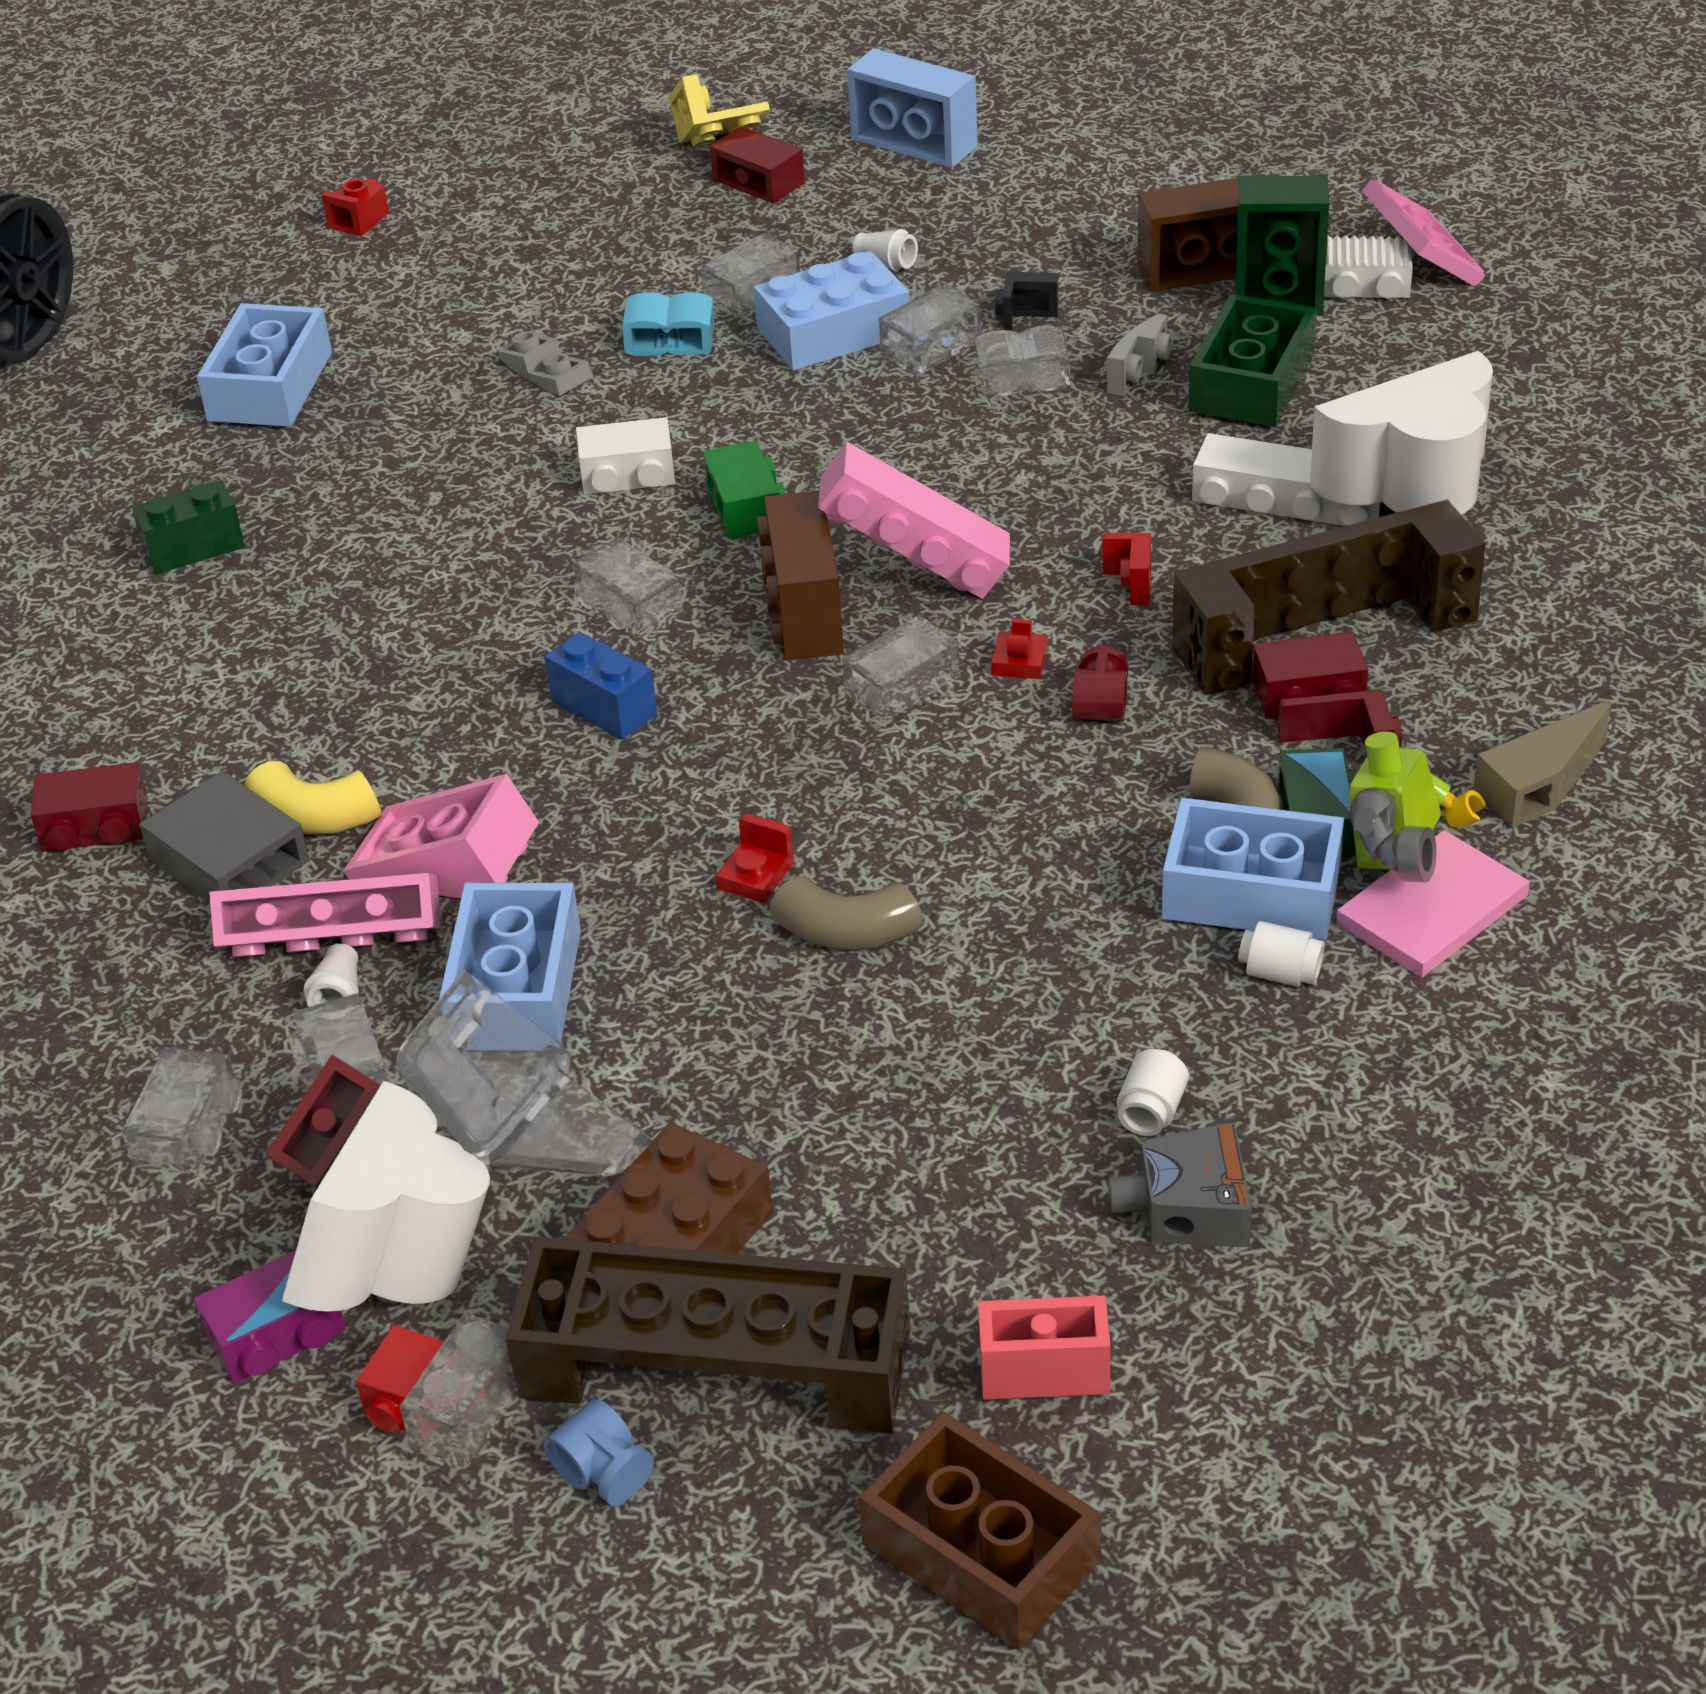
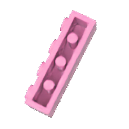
[818,442,1010,599]
[209,873,441,957]

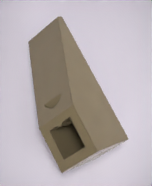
[1473,701,1611,828]

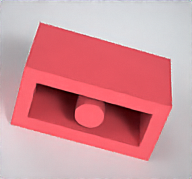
[978,1295,1111,1400]

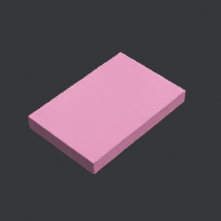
[1362,179,1485,286]
[1336,830,1530,978]

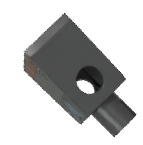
[1108,1122,1252,1247]

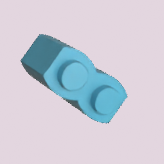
[622,292,714,356]

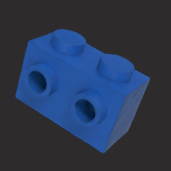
[544,631,657,740]

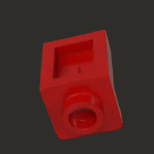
[1102,533,1152,606]
[716,813,794,903]

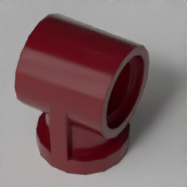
[1072,646,1129,722]

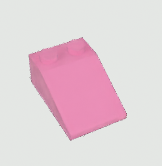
[343,774,539,899]

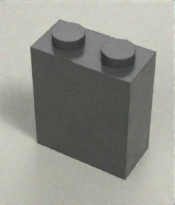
[139,771,310,904]

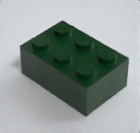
[1234,175,1330,316]
[1188,294,1317,427]

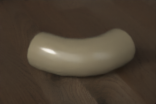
[1190,746,1285,810]
[770,876,923,951]

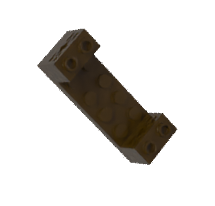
[1172,499,1486,695]
[505,1236,911,1434]

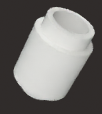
[1238,921,1325,987]
[1117,1049,1189,1136]

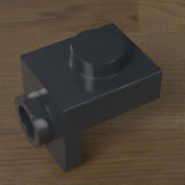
[995,272,1059,330]

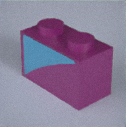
[193,1250,346,1384]

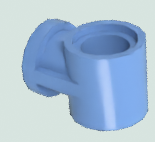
[543,1398,654,1507]

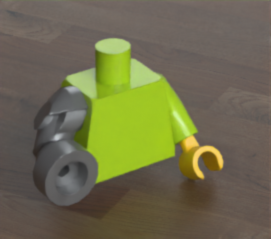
[1349,732,1486,883]

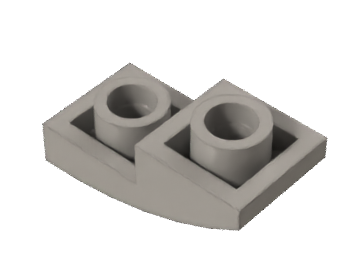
[1107,314,1173,396]
[498,331,593,396]

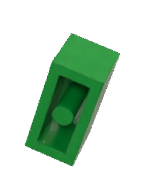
[703,440,786,539]

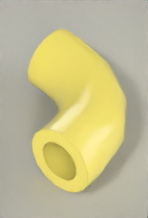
[244,761,382,835]

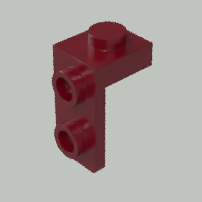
[1277,690,1402,753]

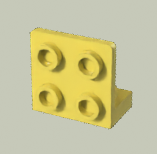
[668,74,770,147]

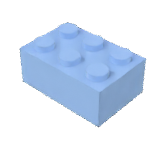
[847,48,978,168]
[753,251,911,370]
[197,303,332,427]
[1162,798,1344,940]
[439,883,581,1049]

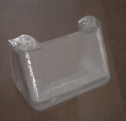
[397,970,651,1176]

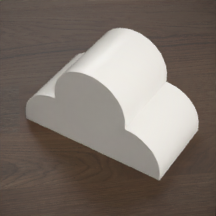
[1310,351,1493,515]
[282,1081,490,1311]

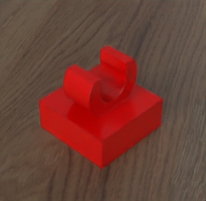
[991,619,1048,680]

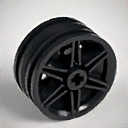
[0,192,73,362]

